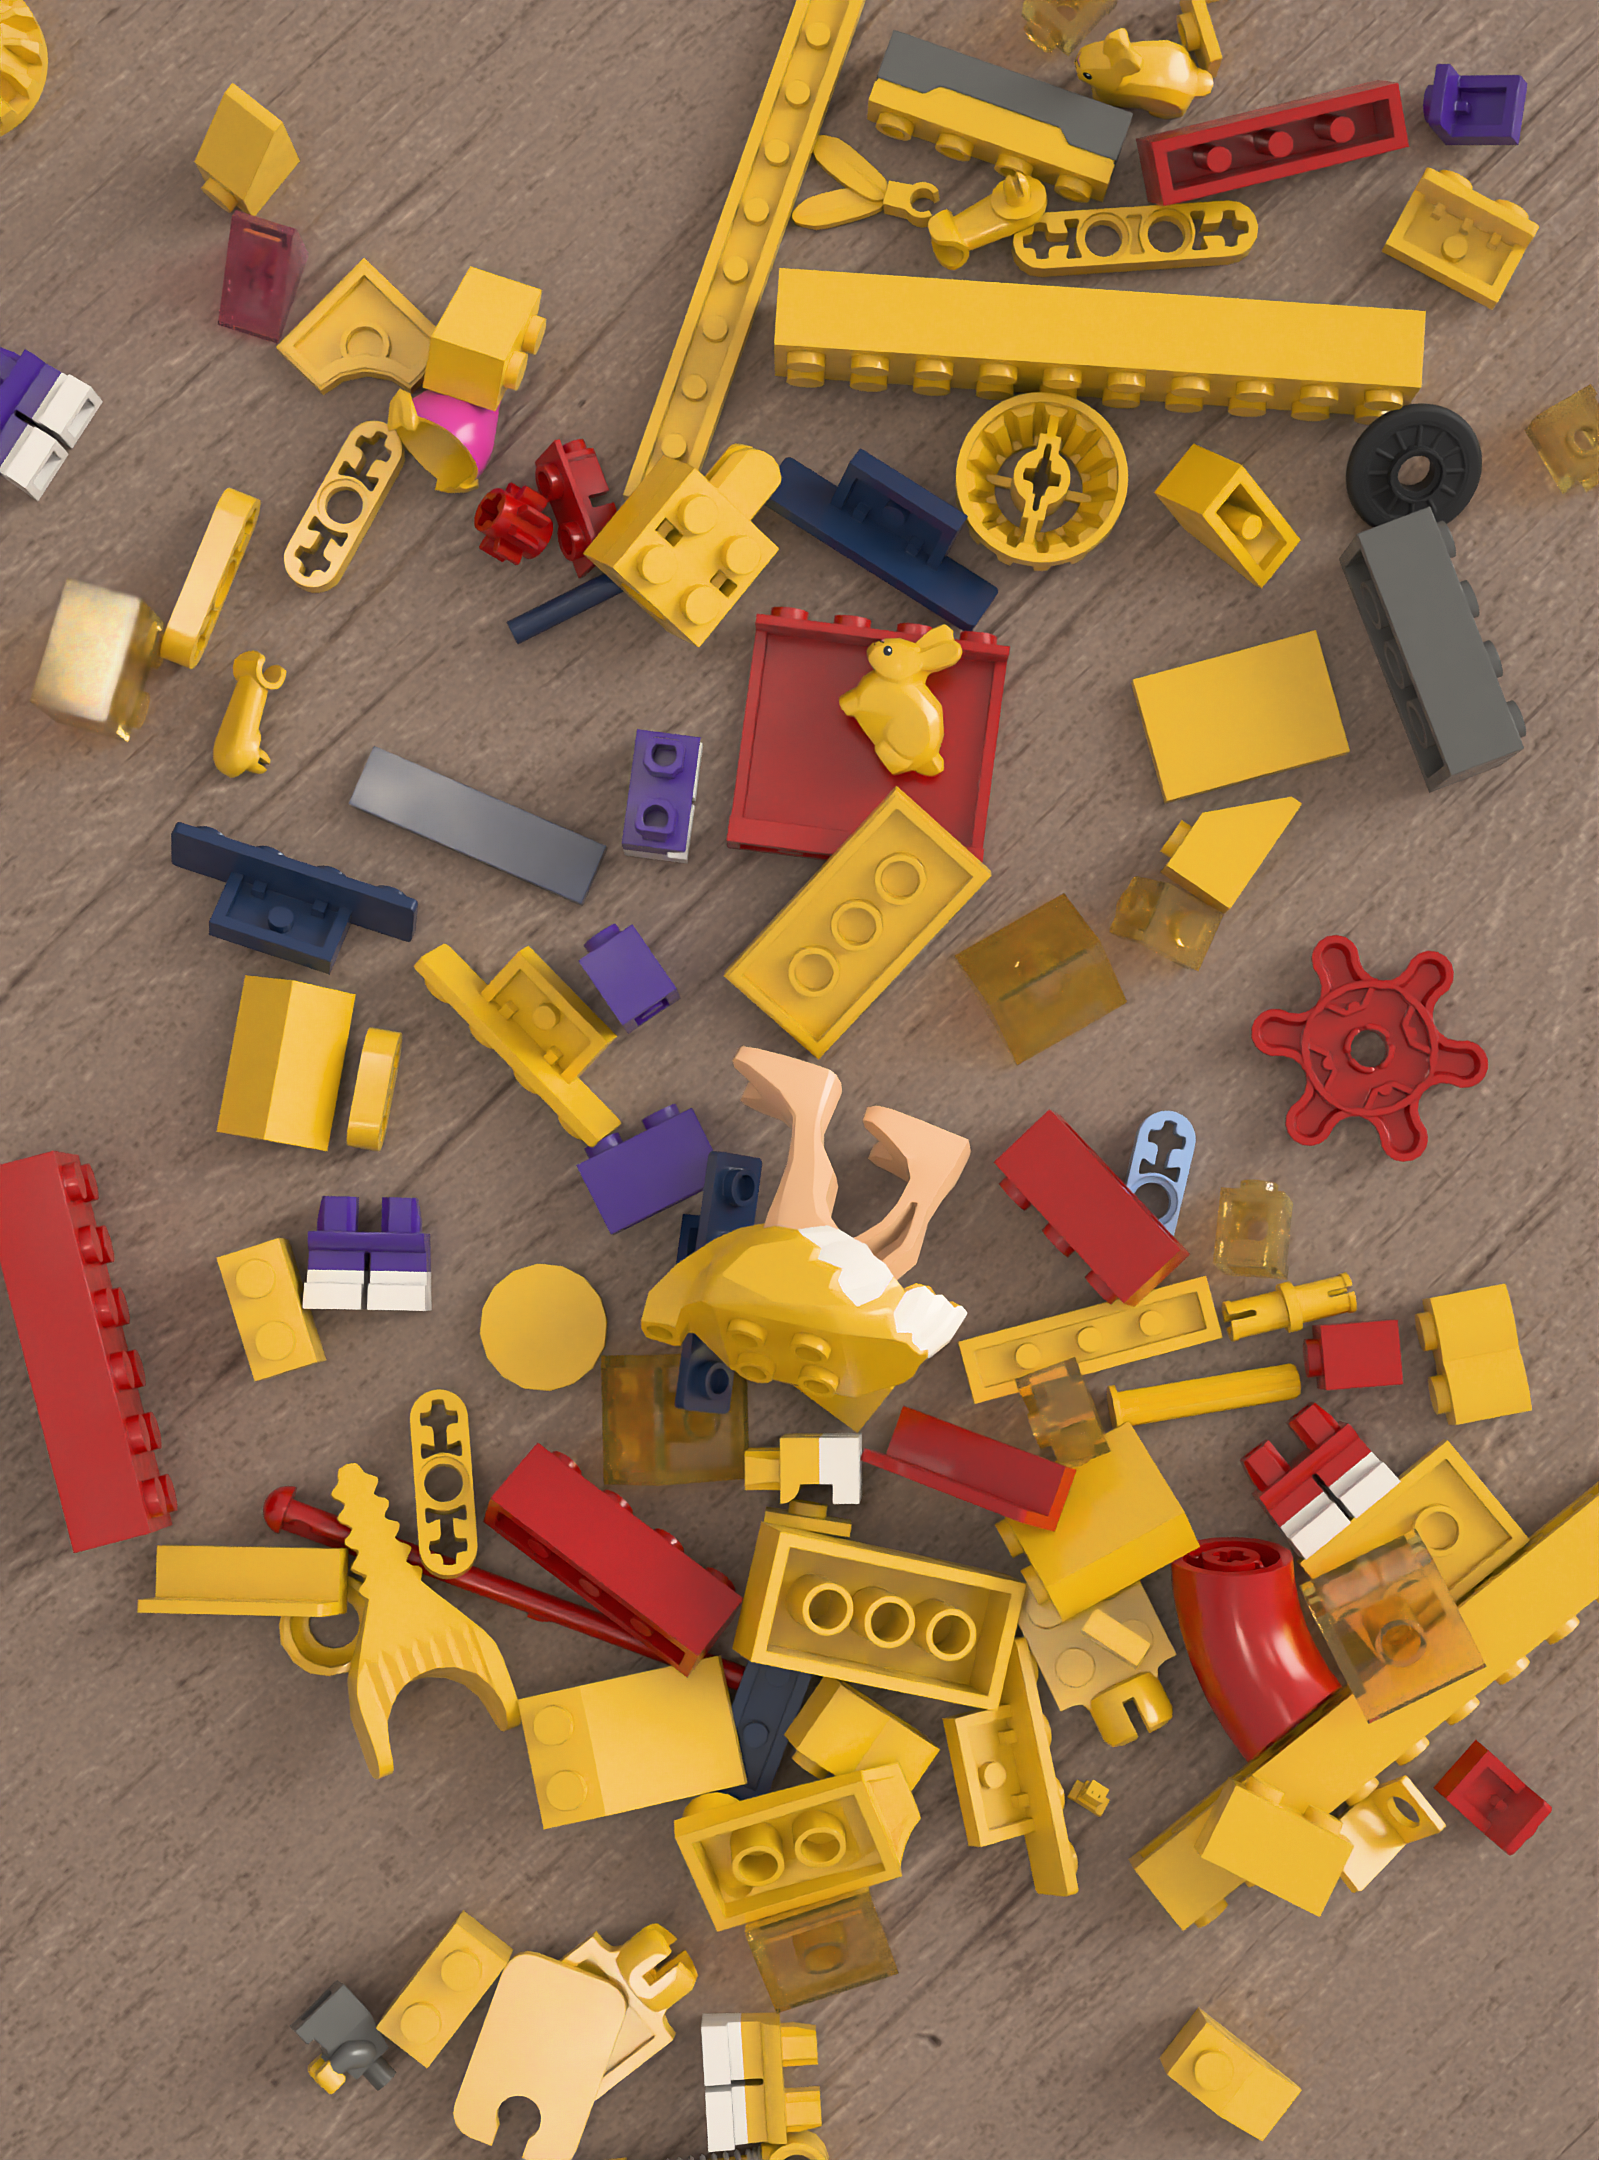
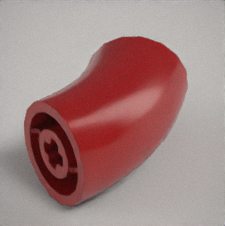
[1170,1537,1342,1763]

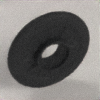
[1346,403,1482,528]

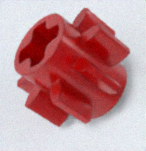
[474,482,553,565]

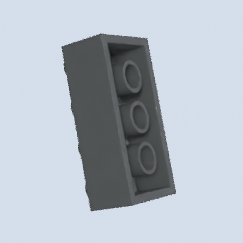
[1339,507,1526,793]

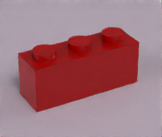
[994,1109,1190,1307]

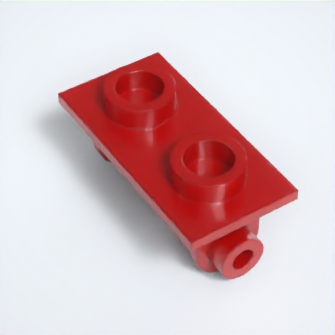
[535,439,617,578]

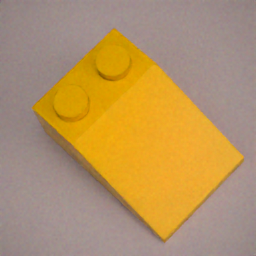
[517,1655,747,1829]

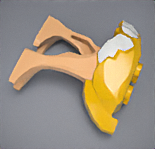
[641,1046,971,1398]

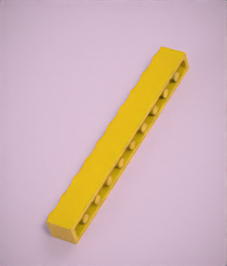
[1128,1481,1599,1931]

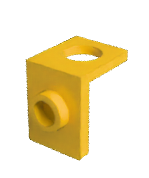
[1176,0,1223,78]
[764,1499,852,1537]
[1337,1775,1446,1893]

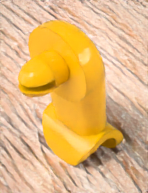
[928,172,1047,270]
[213,650,286,778]

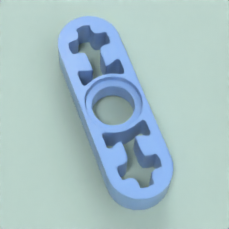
[1125,1111,1196,1236]

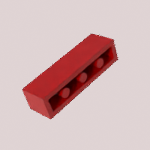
[1136,80,1409,206]
[483,1442,744,1678]

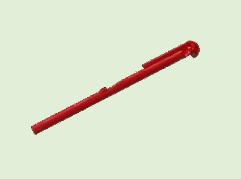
[263,1486,745,1690]

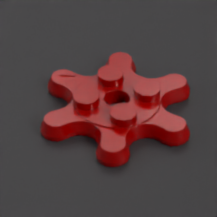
[1251,935,1488,1162]

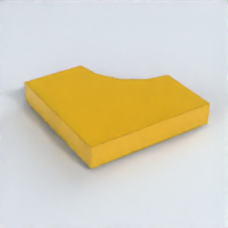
[276,258,436,395]

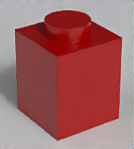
[1303,1319,1403,1390]

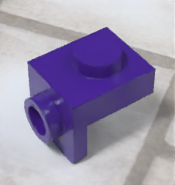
[1423,64,1527,145]

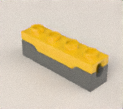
[867,30,1133,203]

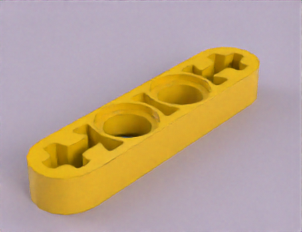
[1011,200,1258,277]

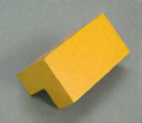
[216,975,356,1151]

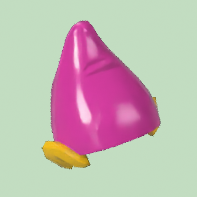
[387,388,502,493]

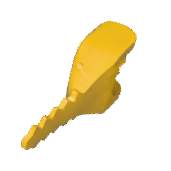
[330,1463,521,1780]

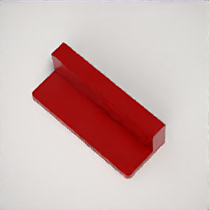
[860,1406,1076,1532]

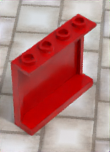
[726,607,1010,863]

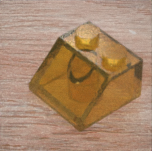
[601,1352,749,1486]
[1299,1529,1487,1724]

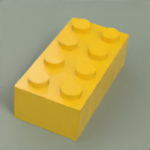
[732,1521,1026,1711]

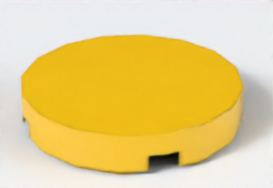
[480,1264,608,1391]

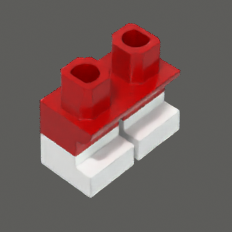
[1240,1402,1401,1560]

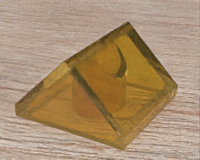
[954,893,1127,1066]
[745,1886,899,2014]

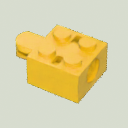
[583,443,782,647]

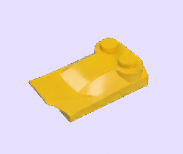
[674,1762,921,1932]

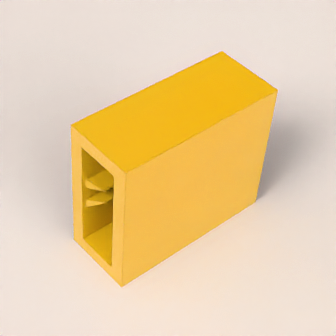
[994,1421,1200,1622]

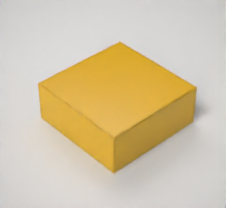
[1081,1608,1151,1669]

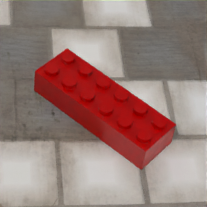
[0,1151,178,1553]

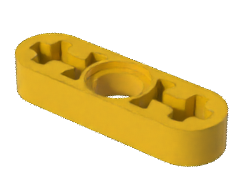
[284,421,405,593]
[160,488,261,669]
[410,1389,478,1579]

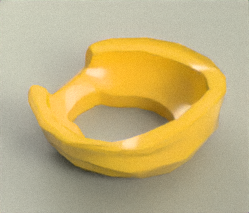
[279,1576,365,1676]

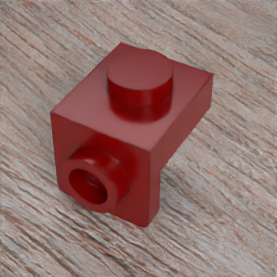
[1433,1740,1552,1856]

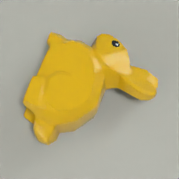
[1074,28,1213,120]
[839,624,962,777]

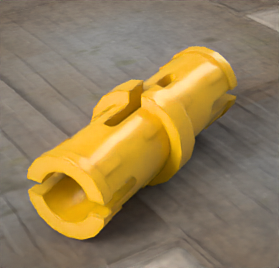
[1221,1272,1357,1342]

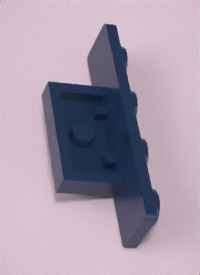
[764,448,998,631]
[171,822,418,975]
[675,1151,762,1414]

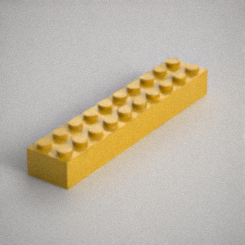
[774,268,1426,425]

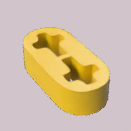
[347,1027,402,1152]

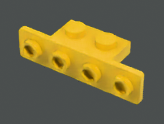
[414,944,621,1148]
[942,1637,1079,1897]

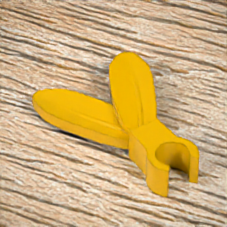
[792,135,940,230]

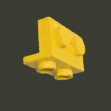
[1382,167,1539,310]

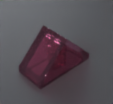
[218,210,309,343]

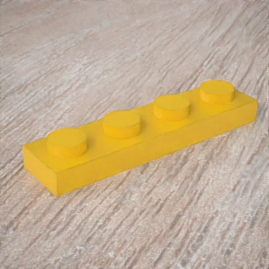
[957,1276,1223,1404]

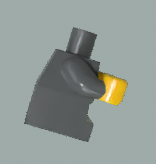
[289,1980,396,2094]

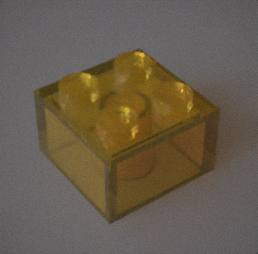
[30,578,165,742]

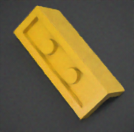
[137,1545,348,1617]

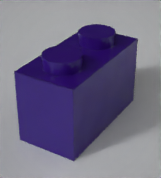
[579,924,681,1034]
[576,1103,713,1235]

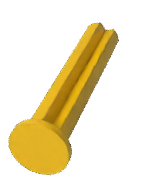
[1107,1363,1301,1429]

